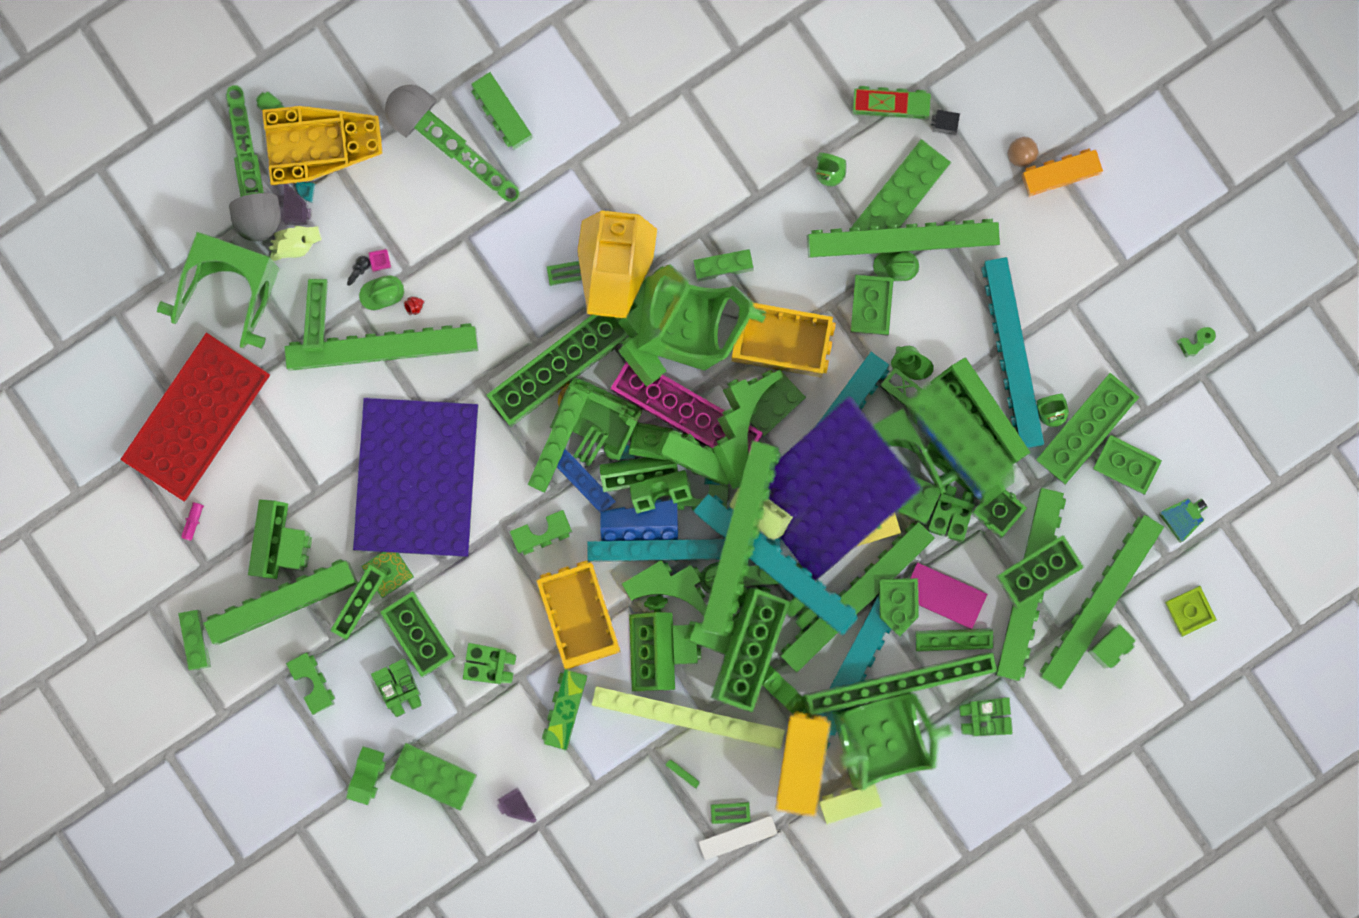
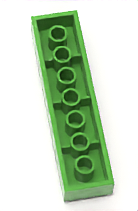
[487,315,629,427]
[203,559,358,645]

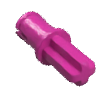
[181,502,204,541]

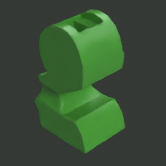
[1176,327,1216,358]

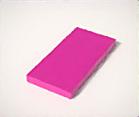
[910,562,988,629]

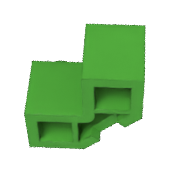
[346,746,386,805]

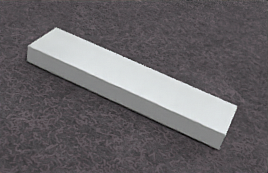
[699,816,778,860]

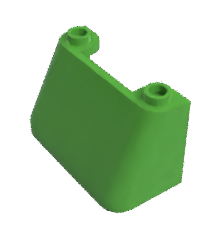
[550,378,643,460]

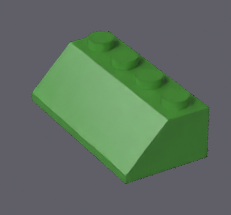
[629,612,675,692]

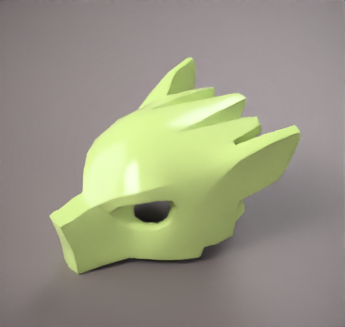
[269,226,322,261]

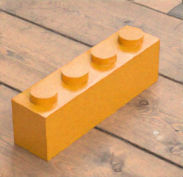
[1022,148,1103,197]

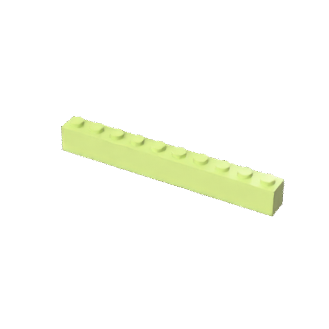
[592,686,785,749]

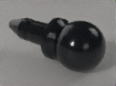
[347,256,371,286]

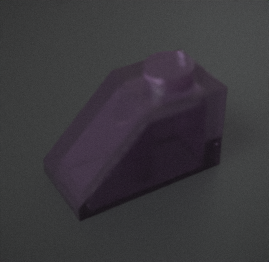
[283,184,312,225]
[497,788,538,823]

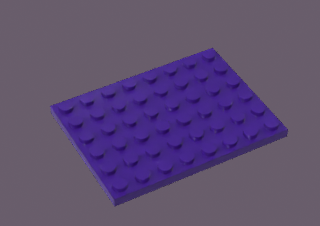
[768,397,922,581]
[353,398,478,557]

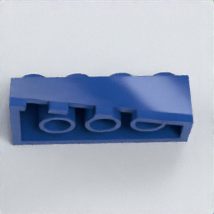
[600,497,678,541]

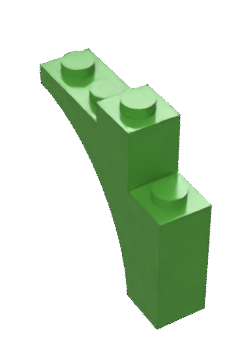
[622,560,707,617]
[684,586,771,655]

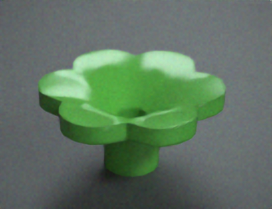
[644,595,668,612]

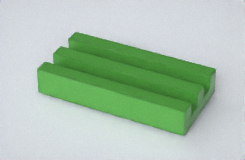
[546,261,582,286]
[573,424,609,466]
[666,760,700,788]
[711,802,751,824]

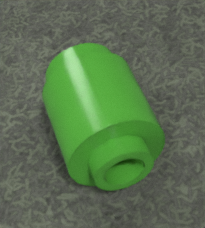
[256,91,284,110]

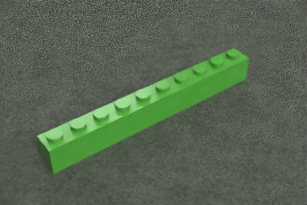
[807,219,1000,258]
[284,323,478,371]
[701,441,780,636]
[996,488,1066,681]
[1039,515,1164,690]
[780,522,935,673]
[803,652,997,715]

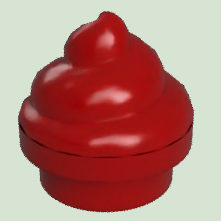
[404,296,425,315]

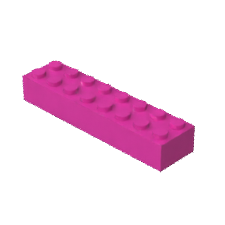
[610,361,763,453]

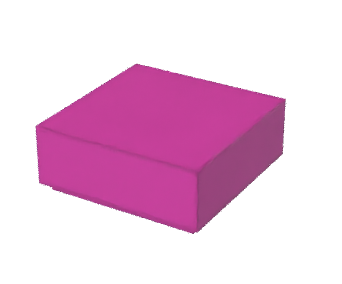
[368,249,391,272]

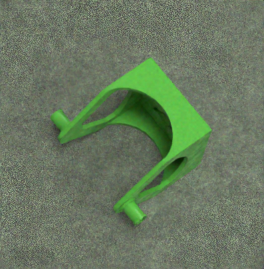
[157,232,280,349]
[637,265,766,371]
[873,409,958,530]
[832,692,953,791]

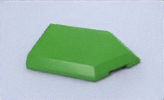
[879,578,919,637]

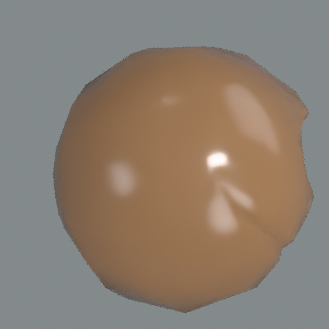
[1007,137,1039,167]

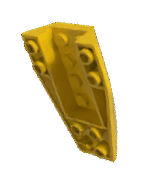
[262,106,383,186]
[577,210,657,318]

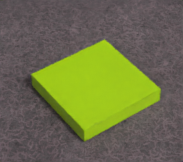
[1165,586,1217,637]

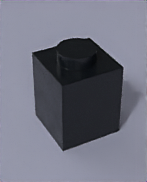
[931,110,960,135]

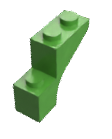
[762,665,813,719]

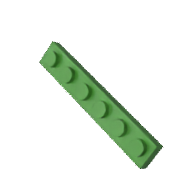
[528,384,590,493]

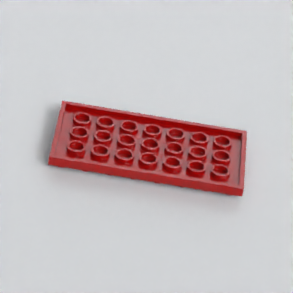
[120,332,270,502]

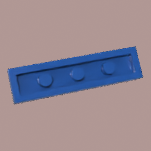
[557,449,616,513]

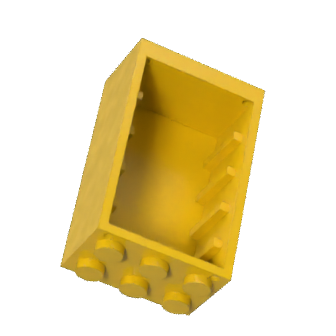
[732,303,836,378]
[536,560,621,670]
[775,713,830,816]

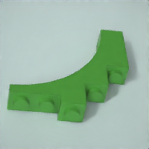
[618,264,671,387]
[713,369,783,489]

